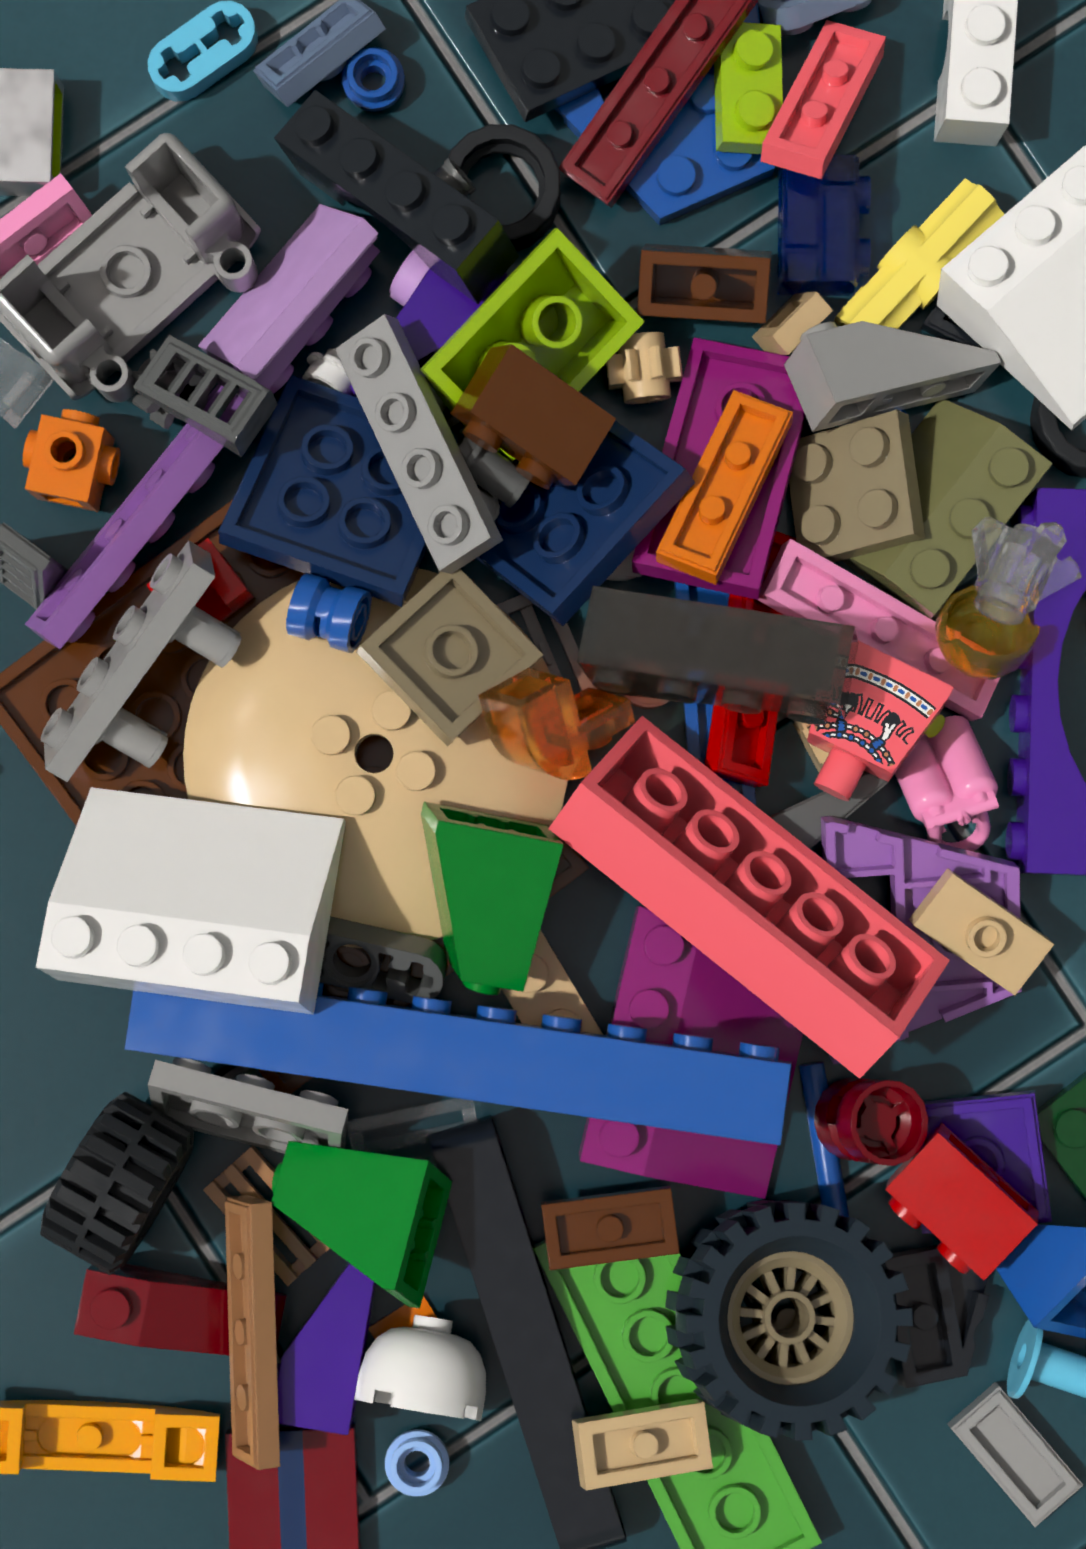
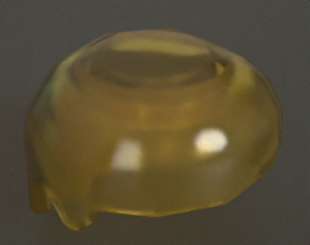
[935,585,1040,680]

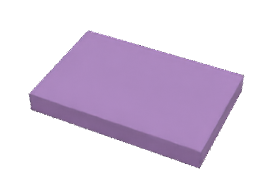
[198,204,379,380]

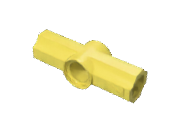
[834,178,1004,329]

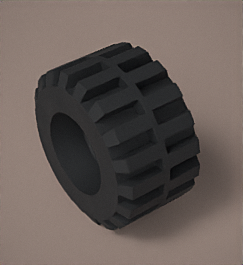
[40,1092,194,1275]

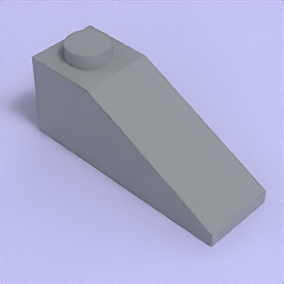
[784,321,1001,432]

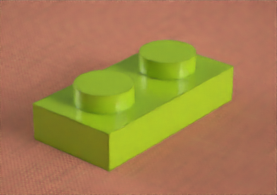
[714,22,783,154]

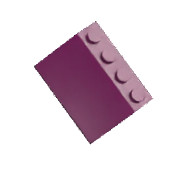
[579,906,803,1199]

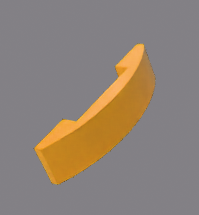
[0,1400,220,1482]

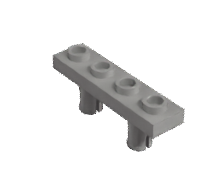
[335,314,503,574]
[40,540,241,782]

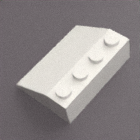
[937,145,1086,430]
[36,787,346,1015]

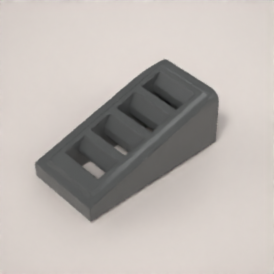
[133,335,278,457]
[0,522,68,610]
[769,772,888,849]

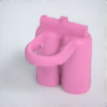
[895,715,999,852]

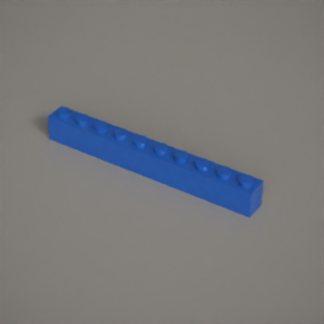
[125,982,792,1145]

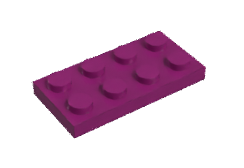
[632,337,806,600]

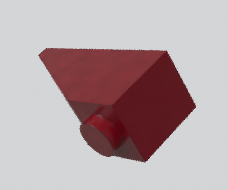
[74,1264,287,1355]

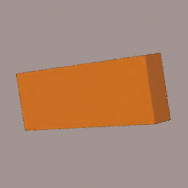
[656,390,793,585]

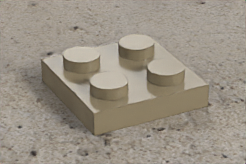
[789,409,925,563]
[356,569,544,747]

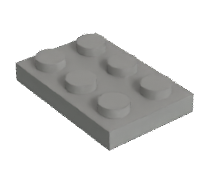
[148,1058,348,1154]

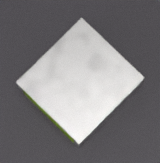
[0,68,64,196]

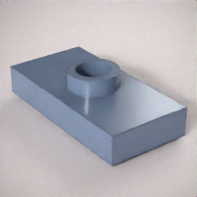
[253,0,386,107]

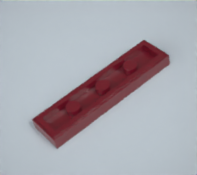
[559,0,758,208]

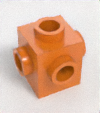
[23,409,120,512]

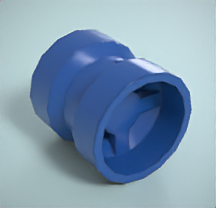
[286,573,372,653]

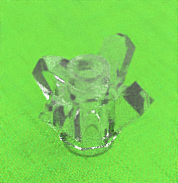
[971,517,1082,625]

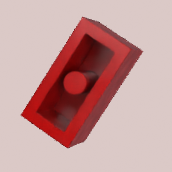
[885,1122,1039,1280]

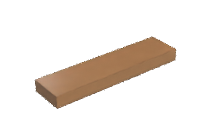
[225,1195,280,1470]

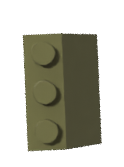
[842,400,1053,618]

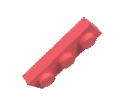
[761,20,886,180]

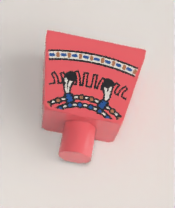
[807,632,954,801]

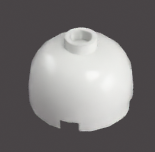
[354,1315,486,1421]

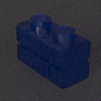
[778,155,871,296]

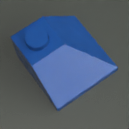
[996,1224,1086,1339]

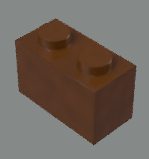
[637,243,772,323]
[450,344,616,489]

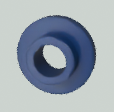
[342,47,405,112]

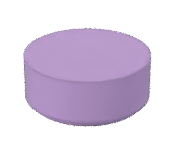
[389,251,430,306]

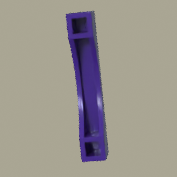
[1005,487,1086,876]

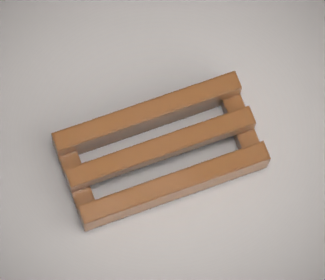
[203,1146,330,1286]

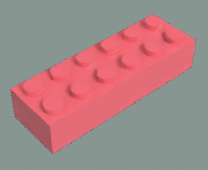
[548,716,950,1079]

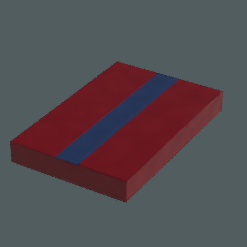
[225,1424,361,1549]

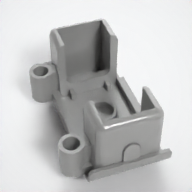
[0,133,261,403]

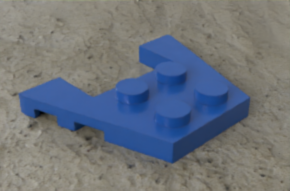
[555,2,775,225]

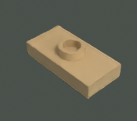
[909,868,1054,995]

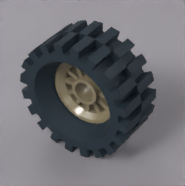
[665,1199,913,1441]

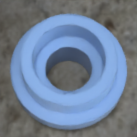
[385,1429,449,1496]

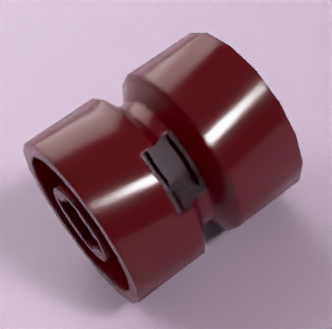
[814,1077,929,1166]

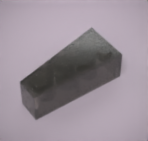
[577,586,859,725]

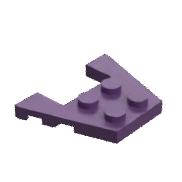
[821,816,1022,1064]

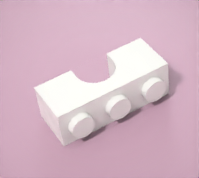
[934,0,1018,147]

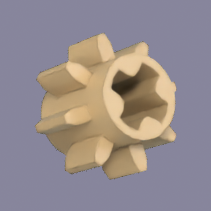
[606,332,683,404]

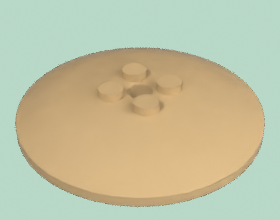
[183,569,569,948]

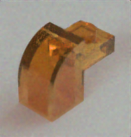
[478,668,635,780]

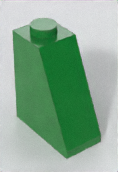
[421,801,564,995]
[271,1141,453,1308]

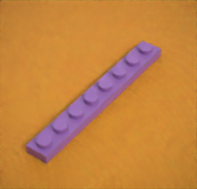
[25,244,380,649]

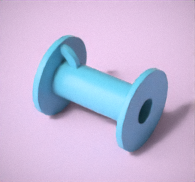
[1007,1319,1086,1399]

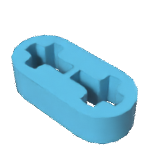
[148,1,258,102]

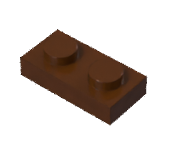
[541,1185,680,1271]

